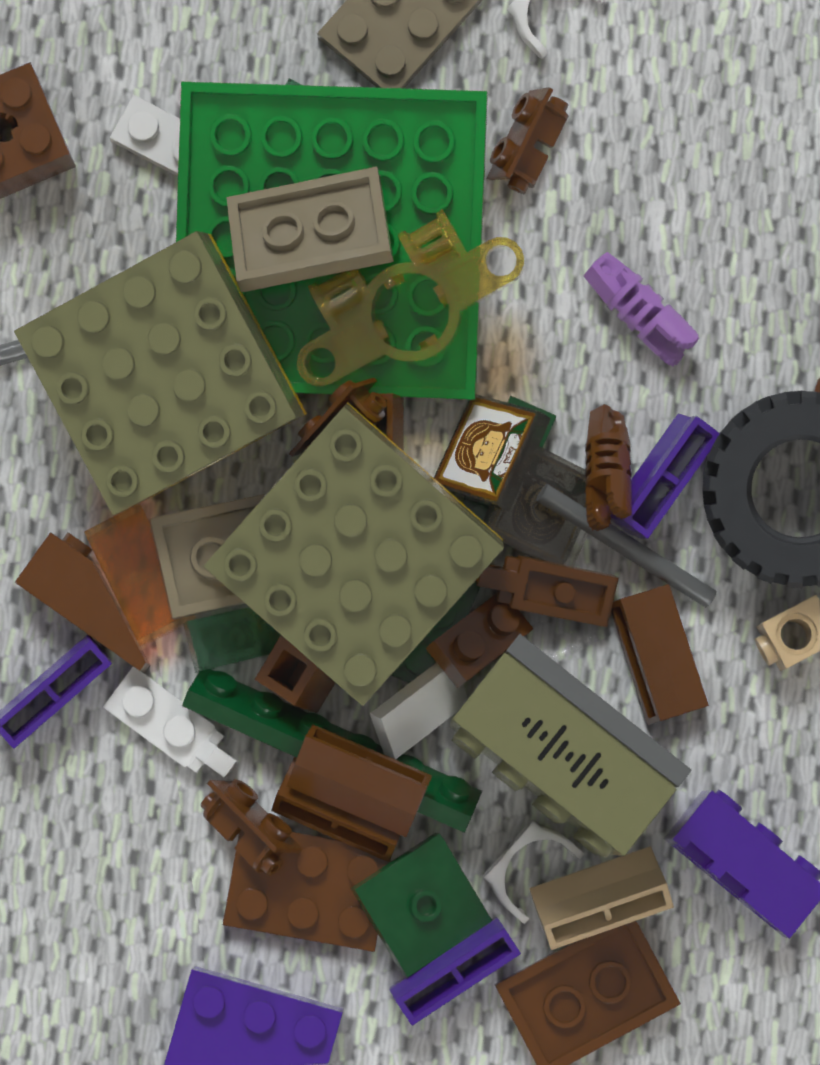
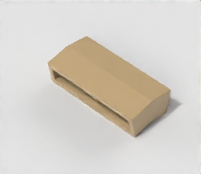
[529,846,674,950]

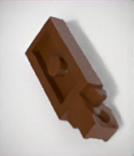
[474,555,619,627]

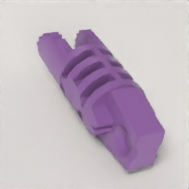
[584,252,699,367]

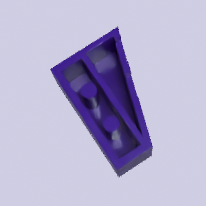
[663,789,820,939]
[164,966,344,1065]

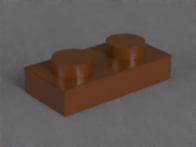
[426,593,534,688]

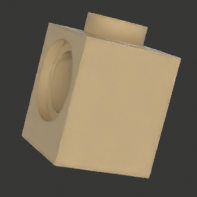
[754,595,820,671]

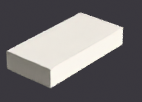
[370,663,468,759]

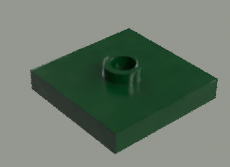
[350,832,492,978]

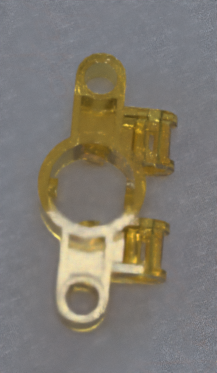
[297,209,526,386]

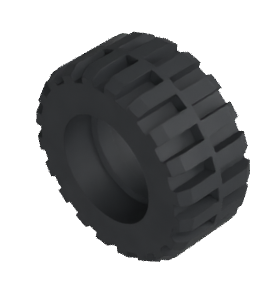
[702,391,820,589]

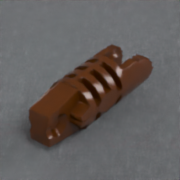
[585,404,632,531]

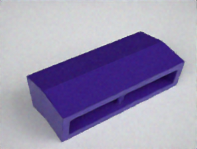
[610,413,720,539]
[0,634,112,749]
[389,917,521,1026]

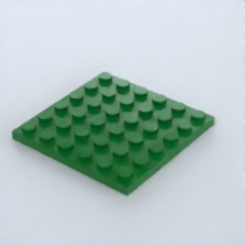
[176,81,488,400]

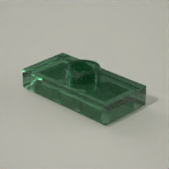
[183,607,281,673]

